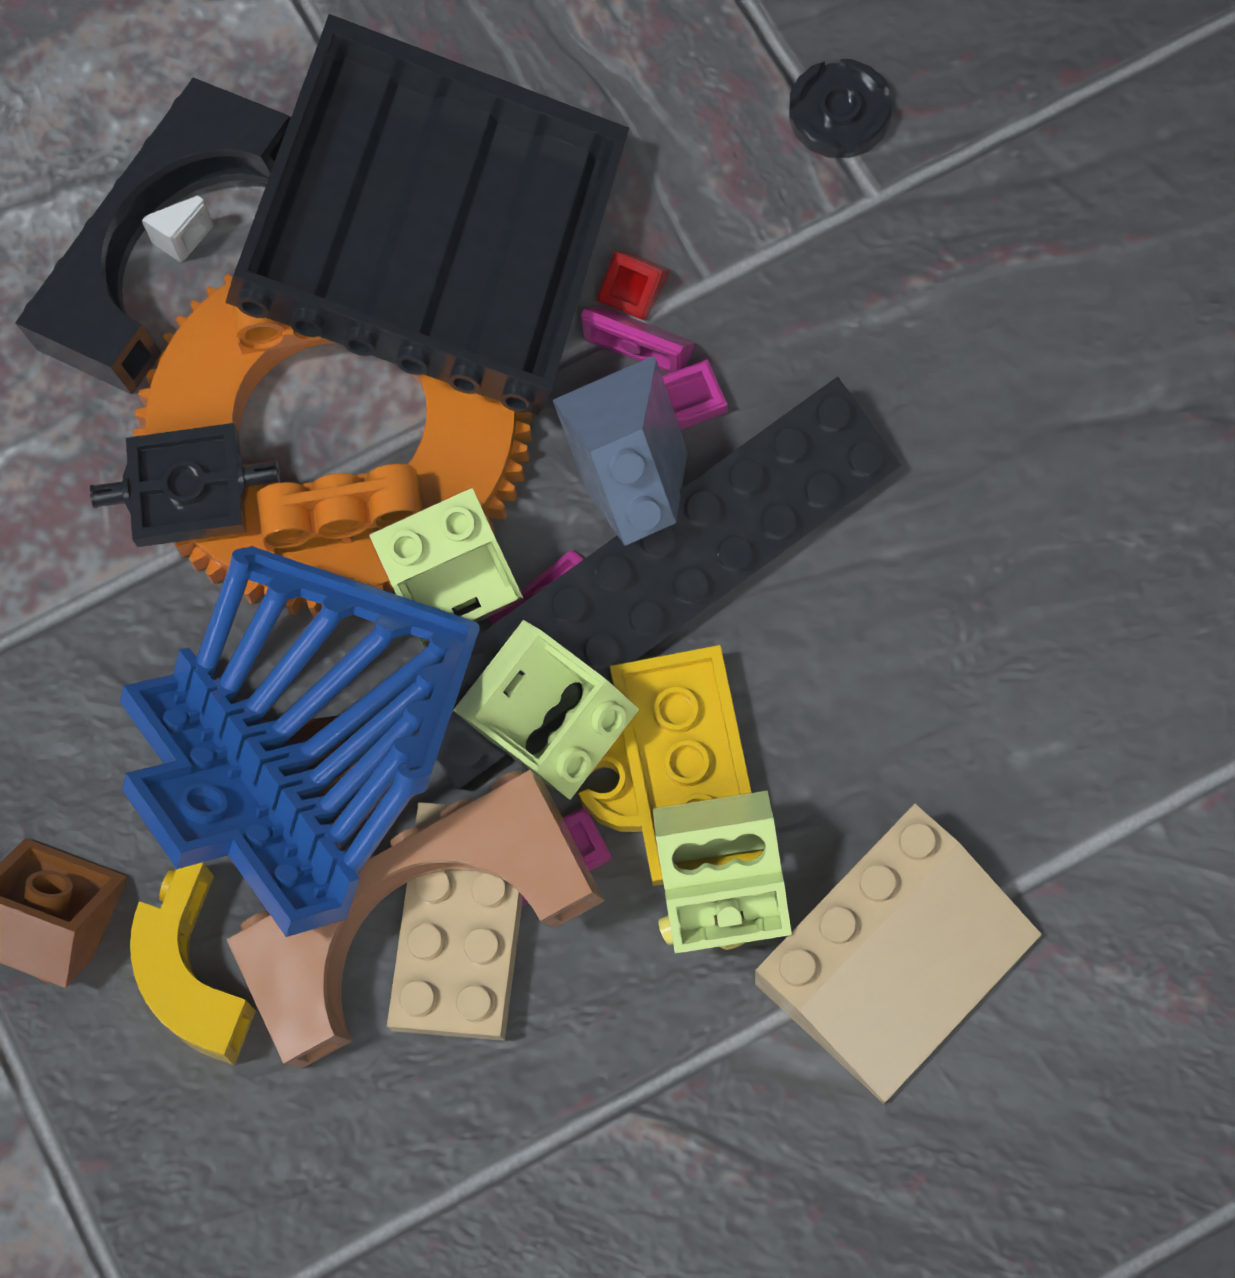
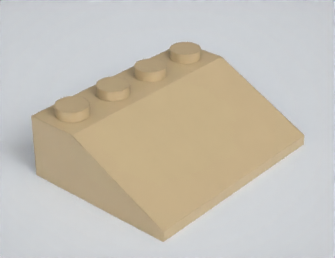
[755,804,1042,1105]

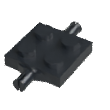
[90,423,280,547]

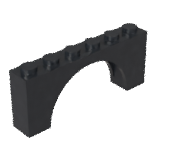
[15,77,291,395]

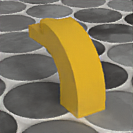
[130,862,256,1065]

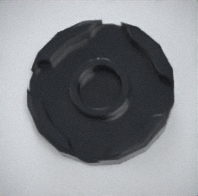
[789,59,892,158]

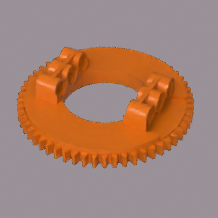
[133,274,533,617]

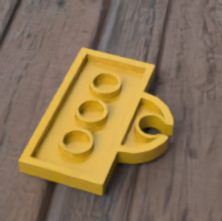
[578,645,764,887]

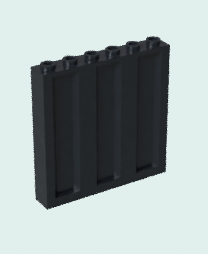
[225,14,629,415]

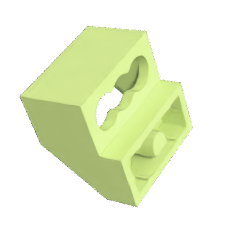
[369,488,525,647]
[453,620,639,800]
[653,791,792,953]

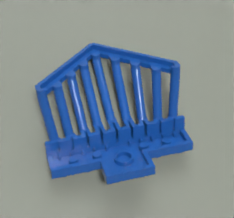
[120,546,480,937]

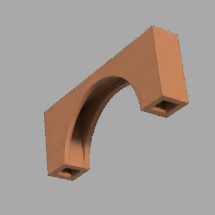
[226,770,605,1069]

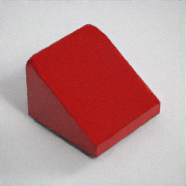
[596,250,671,320]

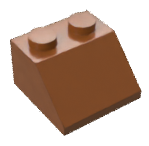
[0,838,127,988]

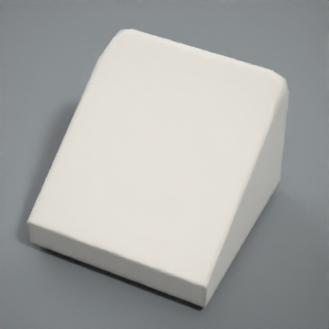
[142,195,214,262]

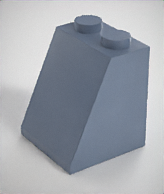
[553,356,688,546]

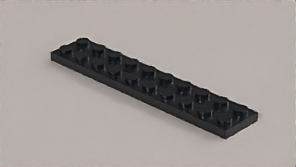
[417,376,901,789]

